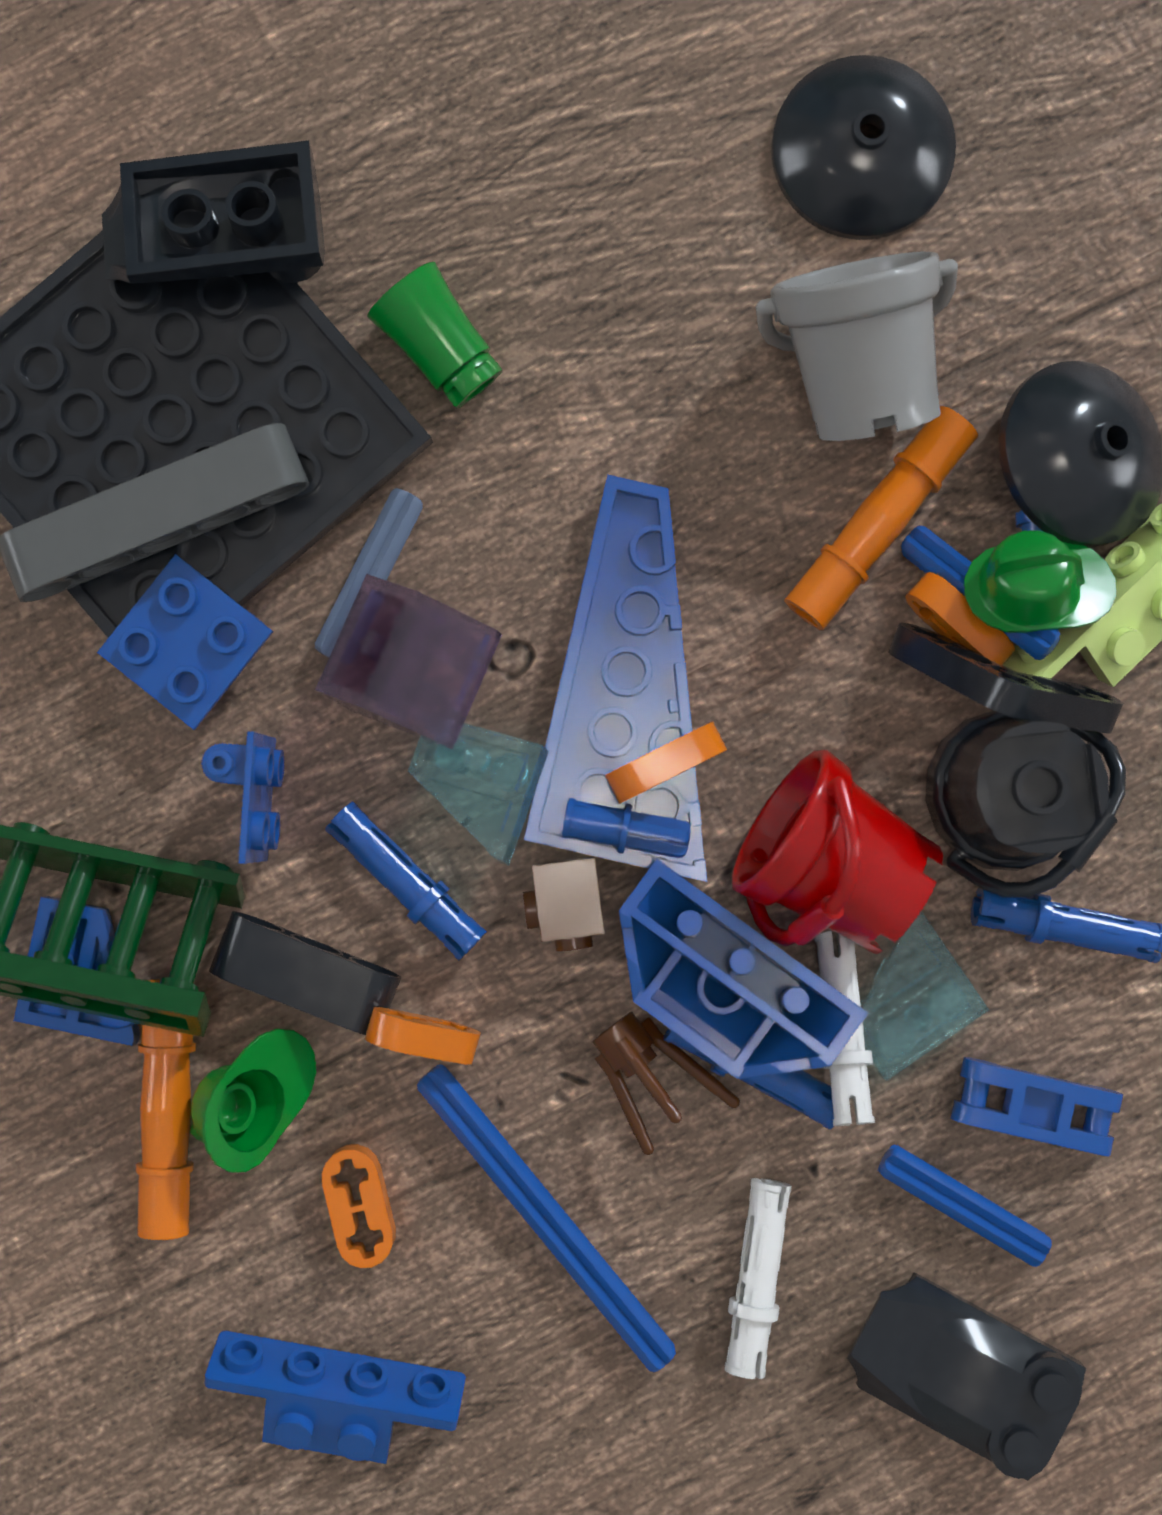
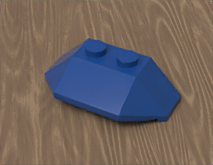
[619,859,868,1079]

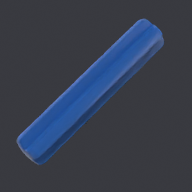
[900,525,1060,660]
[878,1145,1052,1267]

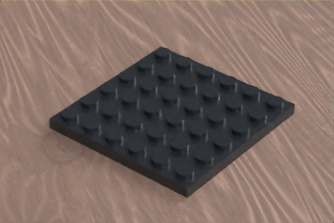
[0,230,433,638]

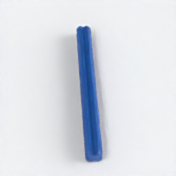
[417,1064,676,1373]

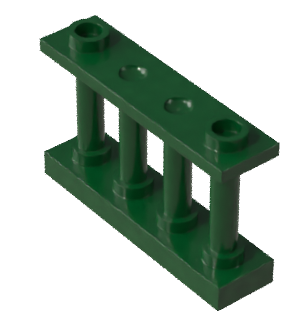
[0,822,245,1037]

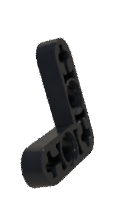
[889,622,1124,734]

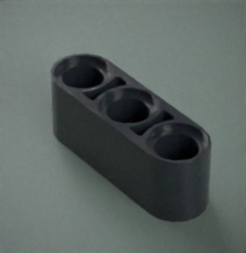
[209,911,401,1035]

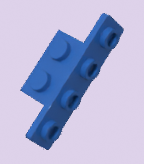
[204,1331,466,1464]

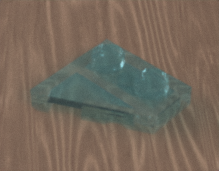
[408,713,549,865]
[860,911,989,1081]

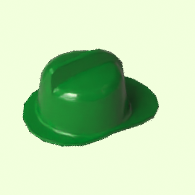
[964,530,1117,633]
[190,1029,317,1173]

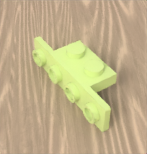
[1003,503,1162,687]

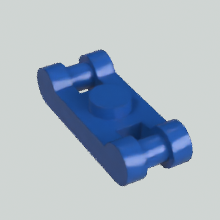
[950,1057,1124,1156]

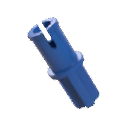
[562,798,691,858]

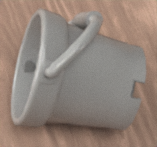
[756,251,958,441]

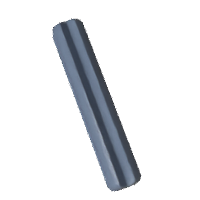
[315,488,423,662]

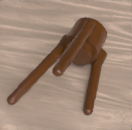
[592,1011,740,1155]

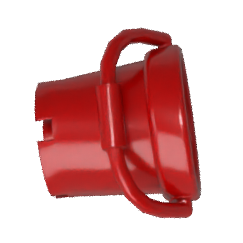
[732,750,944,954]

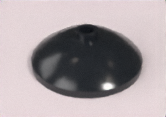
[771,55,956,240]
[999,361,1162,547]

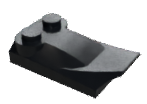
[102,140,325,284]
[847,1272,1086,1481]

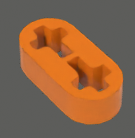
[905,572,1015,665]
[605,721,728,804]
[365,1007,481,1065]
[322,1144,396,1268]

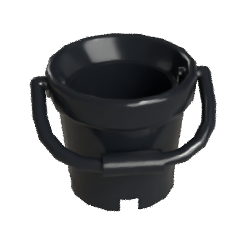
[925,710,1126,898]

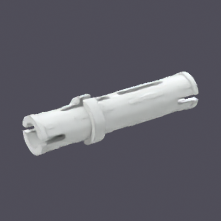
[814,931,875,1126]
[724,1178,792,1379]

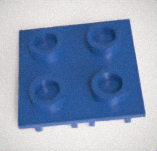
[97,554,274,730]
[202,731,285,864]

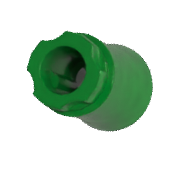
[367,261,503,409]

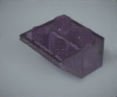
[315,574,502,750]

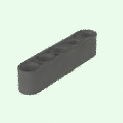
[0,423,309,602]

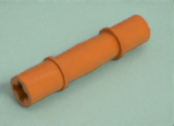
[784,406,978,631]
[135,979,196,1240]

